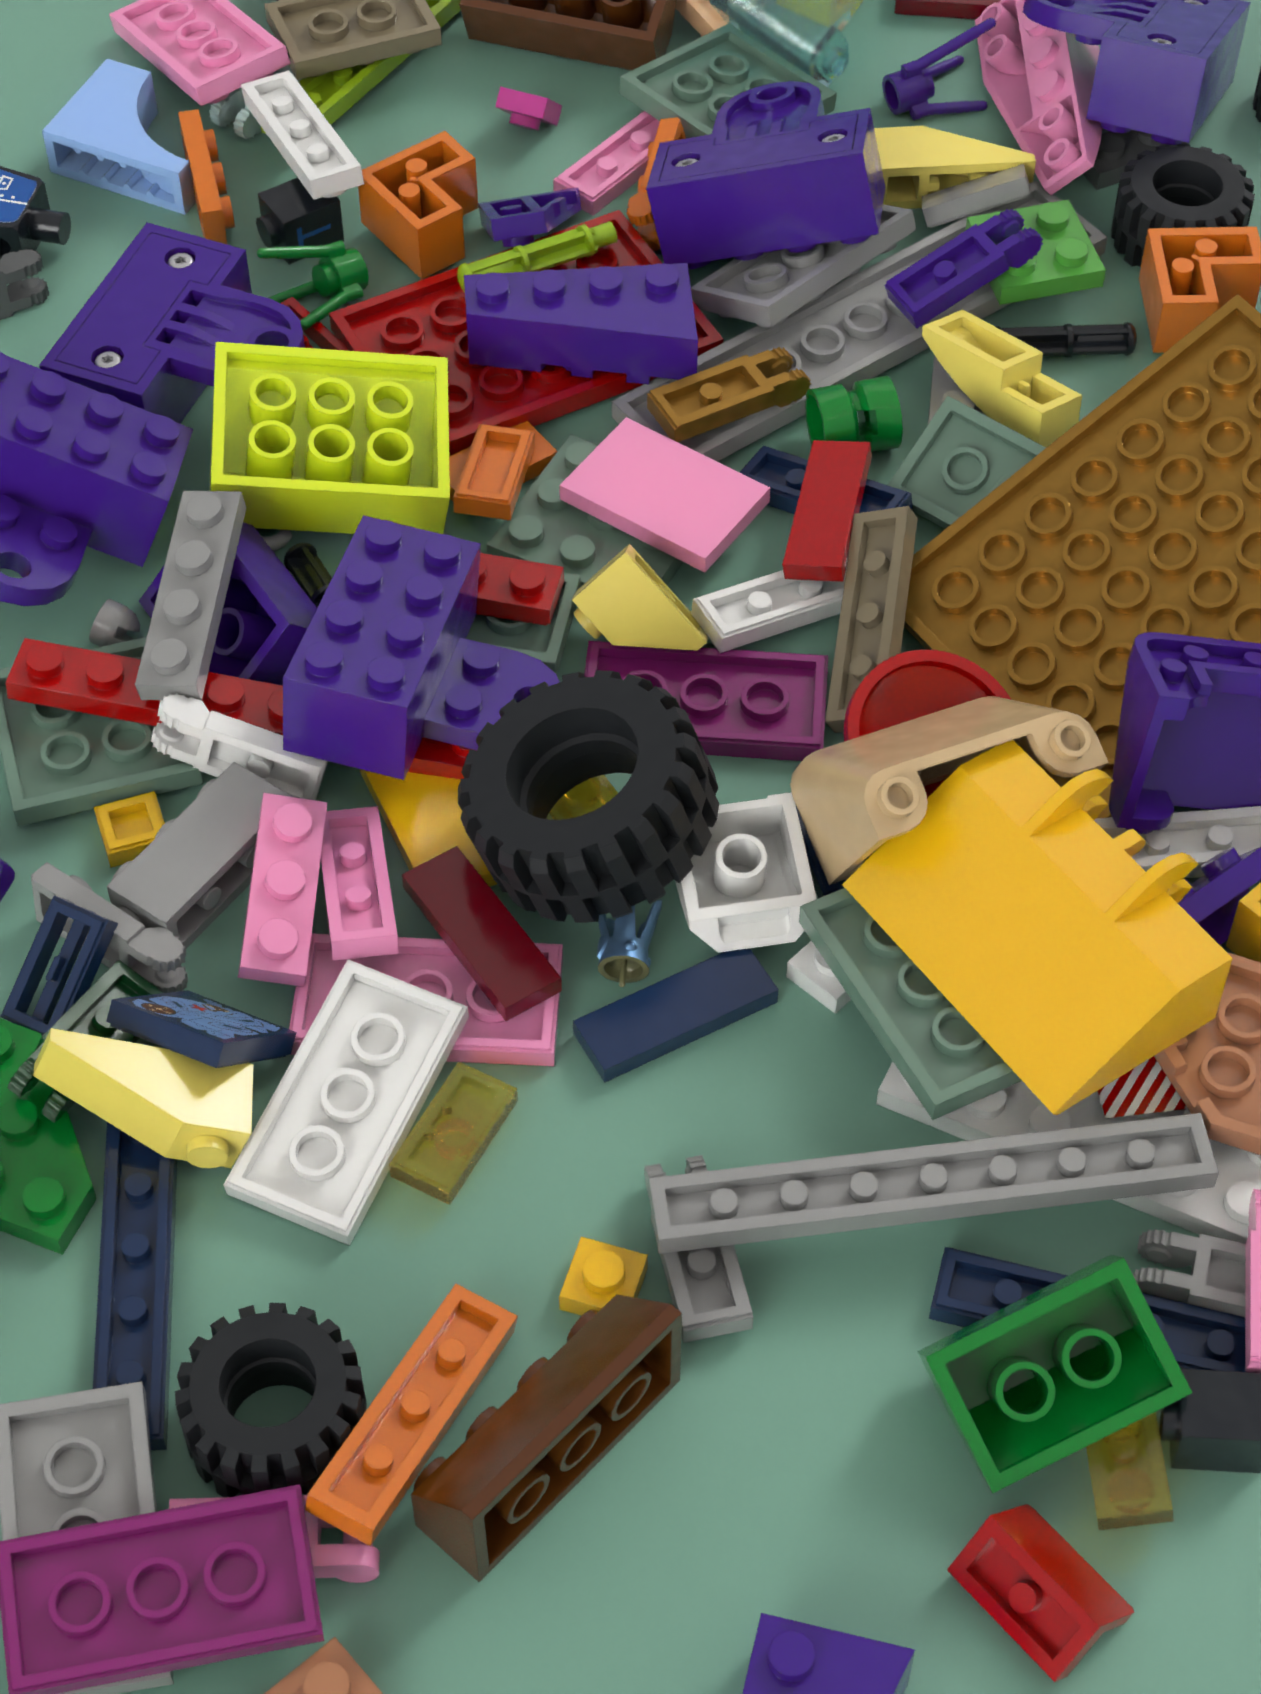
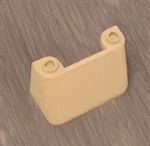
[790,696,1109,885]

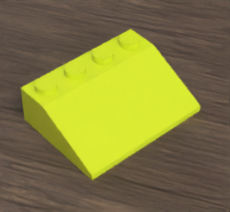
[210,342,450,534]

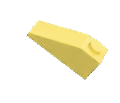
[874,126,1036,209]
[33,1028,254,1169]

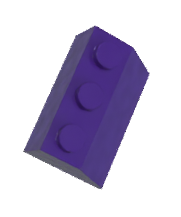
[139,522,317,686]

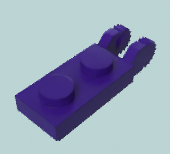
[884,208,1043,329]

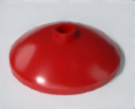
[843,649,1011,798]

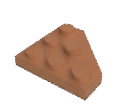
[1154,952,1261,1155]

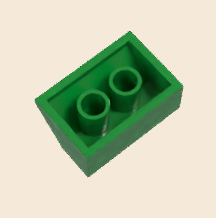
[917,1255,1193,1493]

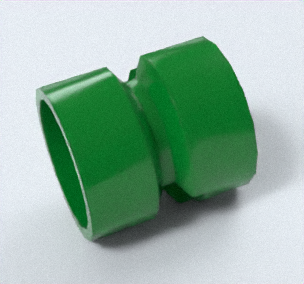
[805,376,903,453]

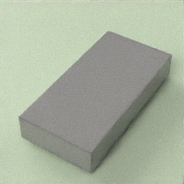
[922,164,1031,228]

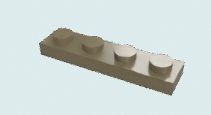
[825,506,918,733]

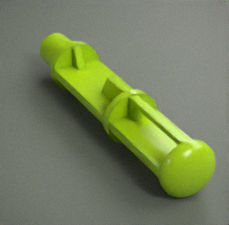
[457,221,617,293]

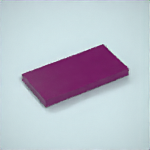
[584,640,829,761]
[0,1484,325,1694]

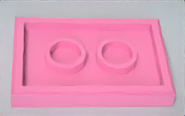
[559,417,770,573]

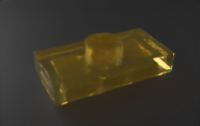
[389,1061,518,1205]

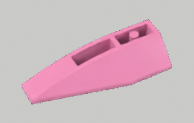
[975,0,1102,195]

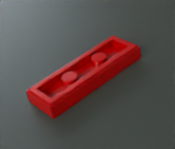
[782,440,872,582]

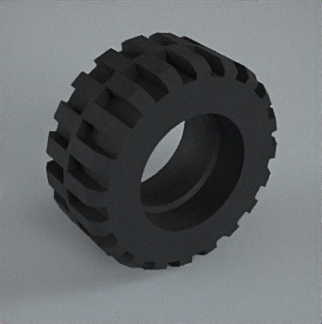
[458,670,719,923]

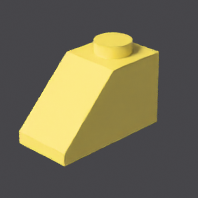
[572,544,708,651]

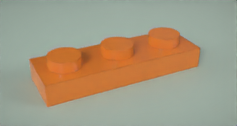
[178,109,235,245]

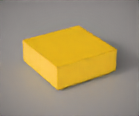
[93,791,165,868]

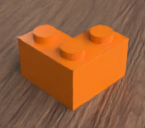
[358,131,478,280]
[1139,226,1261,353]

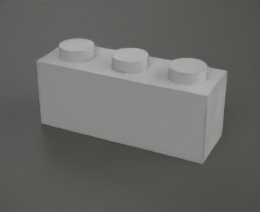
[107,762,293,948]

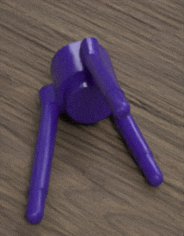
[882,18,996,121]

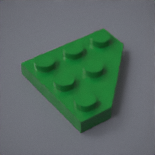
[0,1018,97,1255]

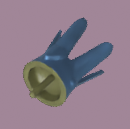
[597,900,662,987]

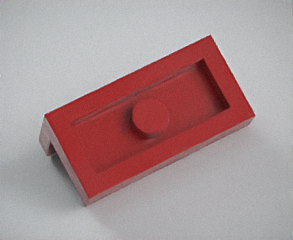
[947,1504,1134,1682]

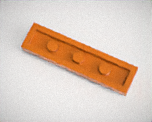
[305,1284,518,1546]

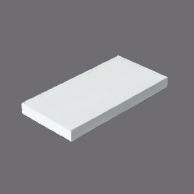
[224,959,469,1246]

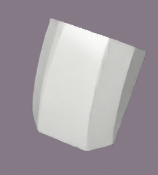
[675,792,817,953]

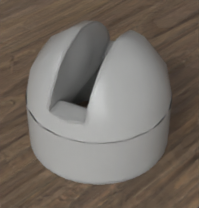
[89,599,140,647]

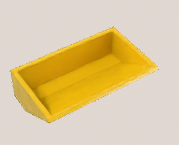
[842,740,1233,1115]

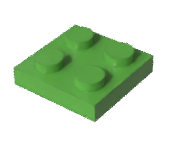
[965,199,1106,305]

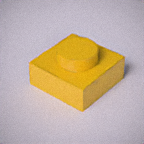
[559,1236,648,1316]

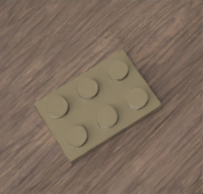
[265,0,442,80]

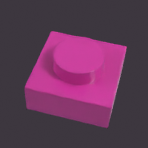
[495,86,562,131]

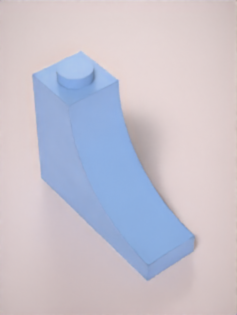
[42,59,195,215]

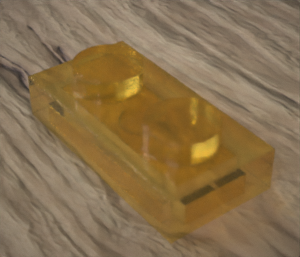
[1086,1412,1174,1530]

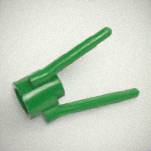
[257,240,369,330]

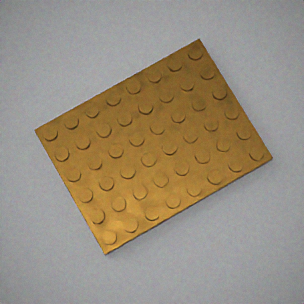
[904,294,1261,819]

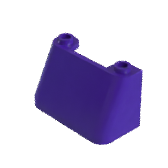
[1108,632,1261,834]

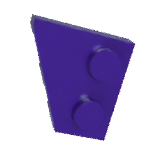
[478,187,582,247]

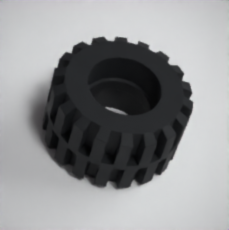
[1111,144,1255,267]
[175,1303,367,1497]

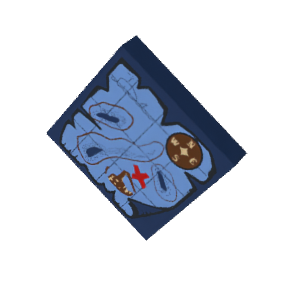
[106,990,297,1068]

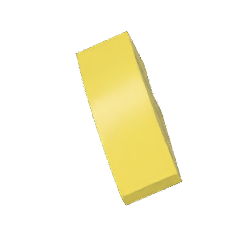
[922,309,1082,448]

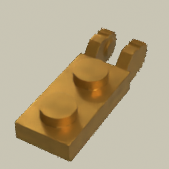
[647,347,811,442]

